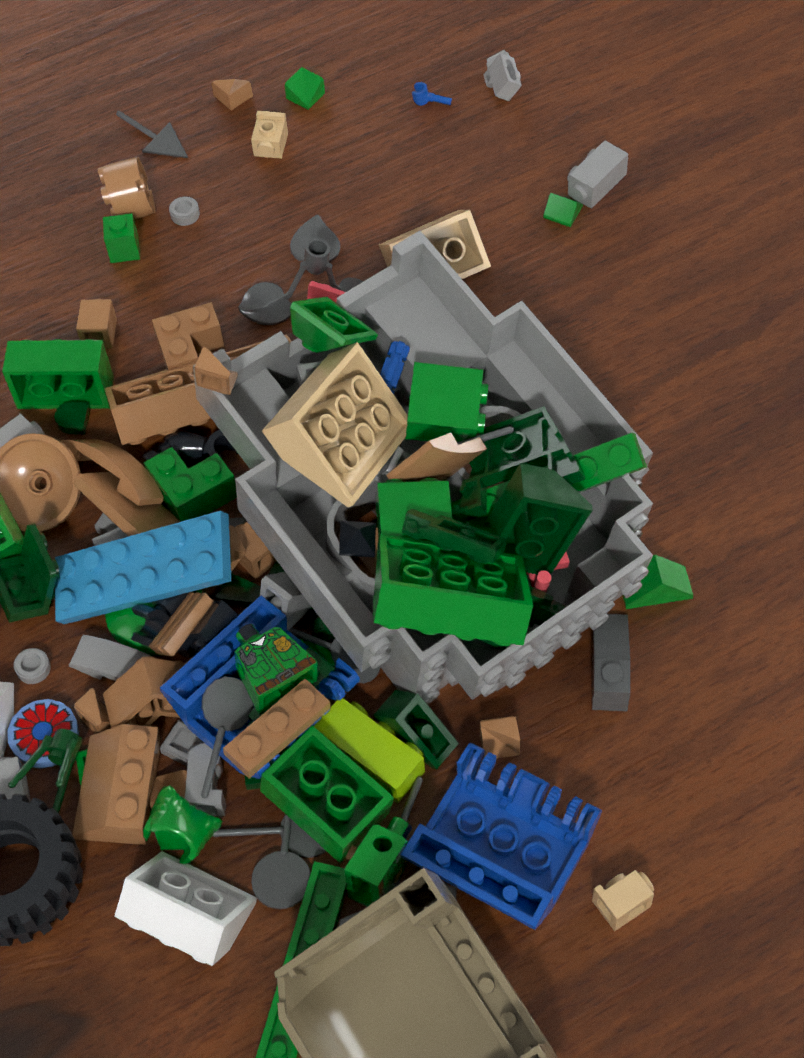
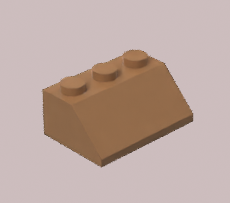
[72,724,161,845]

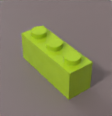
[314,698,425,804]

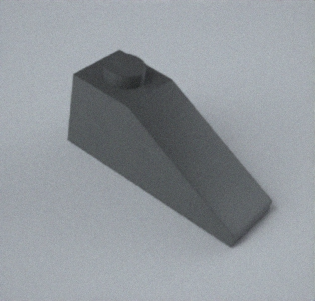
[592,614,630,711]

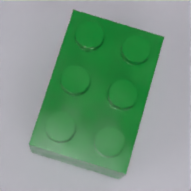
[2,339,114,409]
[260,725,394,864]

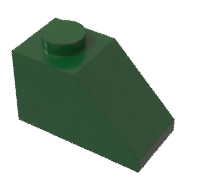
[373,690,459,769]

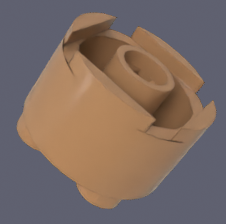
[97,157,156,220]

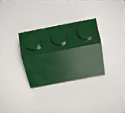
[481,463,593,575]

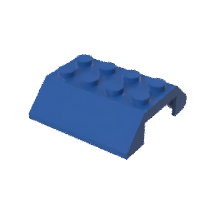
[160,595,360,779]
[401,743,602,930]

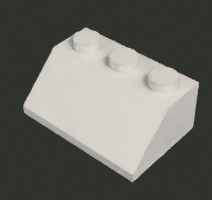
[114,851,257,966]

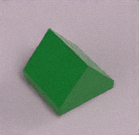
[543,193,583,227]

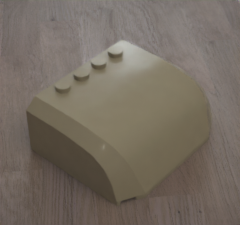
[274,868,558,1058]

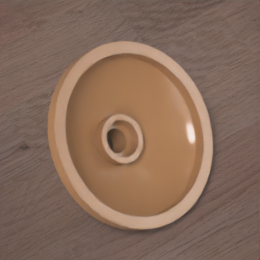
[0,433,81,532]

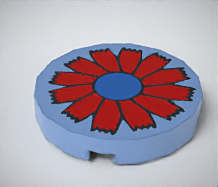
[7,699,79,769]

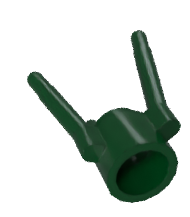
[8,729,83,813]

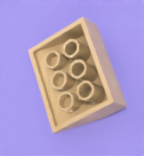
[262,342,408,507]

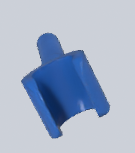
[411,82,452,106]

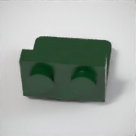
[0,524,59,623]

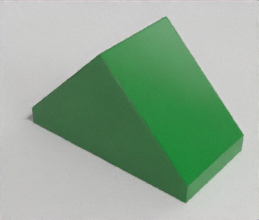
[622,554,693,609]

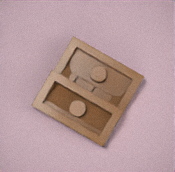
[386,433,487,482]

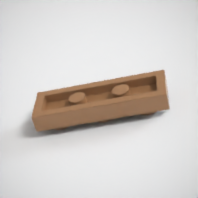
[223,679,330,778]

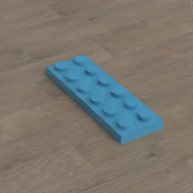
[55,511,231,624]

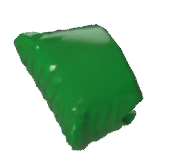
[143,785,222,864]

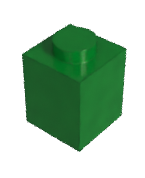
[103,213,140,263]

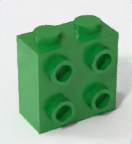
[405,362,488,442]
[376,478,452,542]

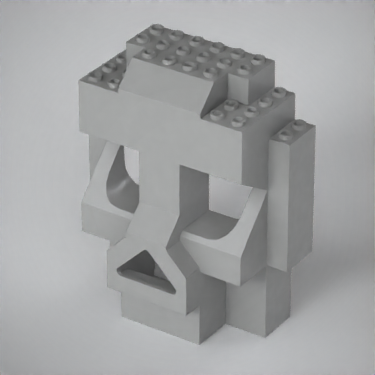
[193,230,653,704]

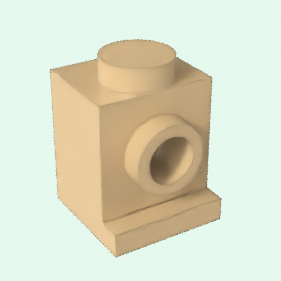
[251,111,288,159]
[592,870,654,931]

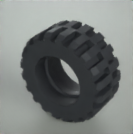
[0,794,83,946]

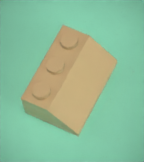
[379,210,491,279]

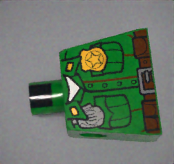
[235,624,317,715]
[344,817,412,907]

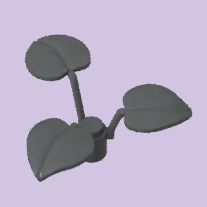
[238,215,364,325]

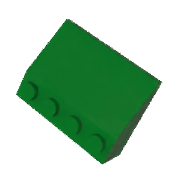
[373,534,533,646]

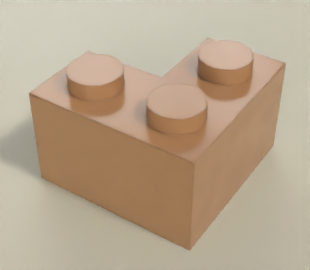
[152,302,225,370]
[103,656,186,728]

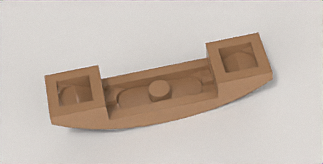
[60,439,164,506]

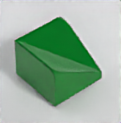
[284,67,325,110]

